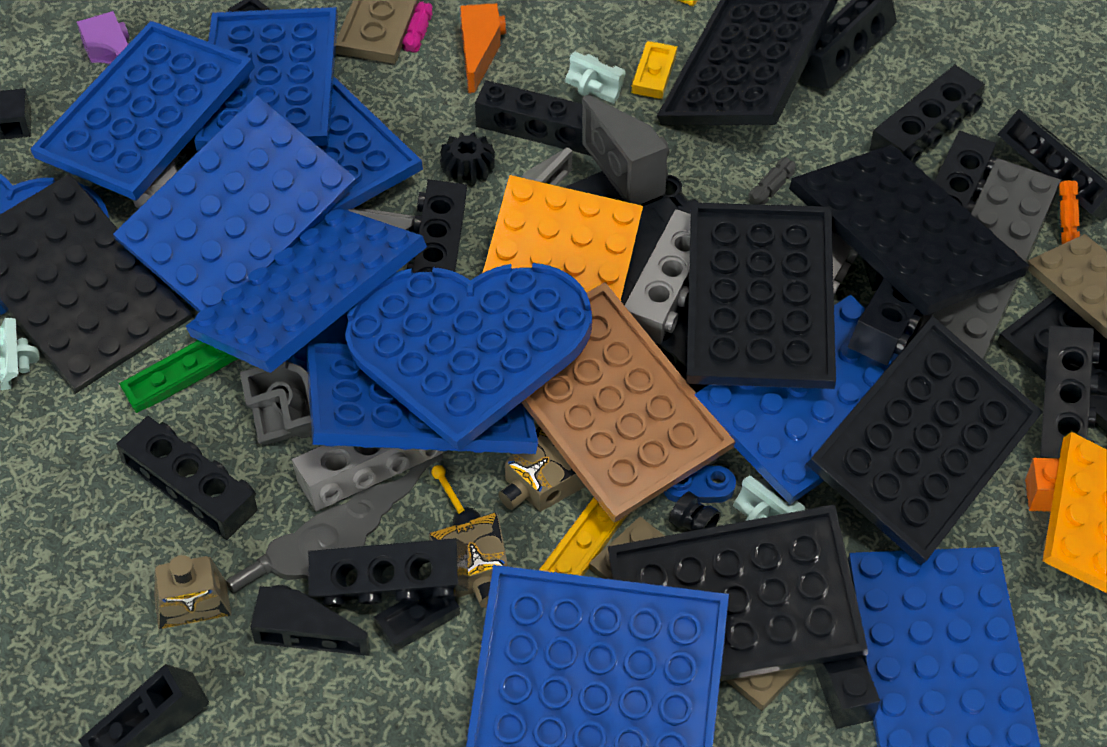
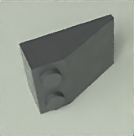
[582,95,670,205]

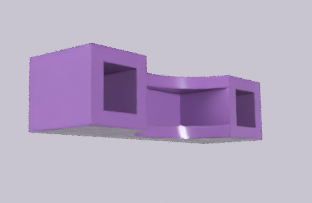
[77,11,130,64]

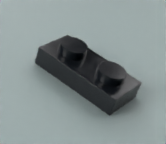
[374,593,460,652]

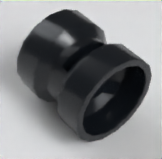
[669,491,721,531]

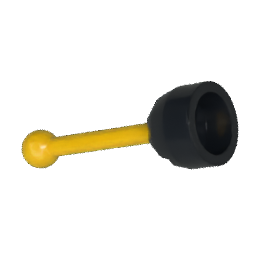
[431,465,481,526]

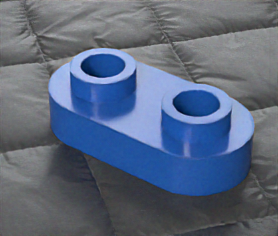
[663,466,736,503]

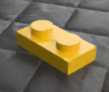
[632,41,677,99]

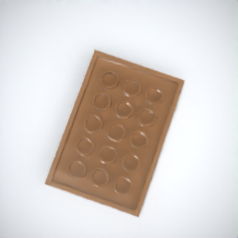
[521,282,735,523]

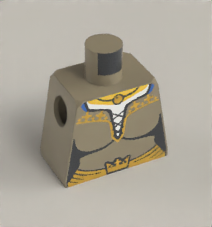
[498,426,586,512]
[429,512,508,608]
[154,555,231,629]

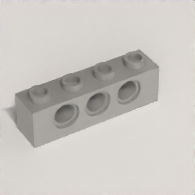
[625,209,691,345]
[292,445,447,511]

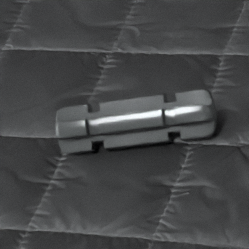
[748,157,796,205]

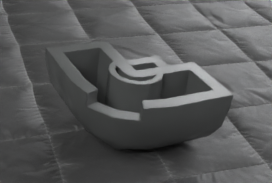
[240,361,312,446]

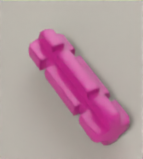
[403,1,433,52]

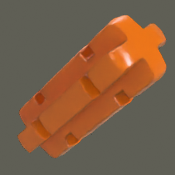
[1059,180,1080,244]

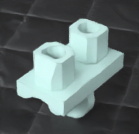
[565,52,626,104]
[0,318,39,390]
[733,475,805,521]

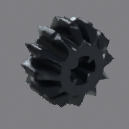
[440,131,495,186]

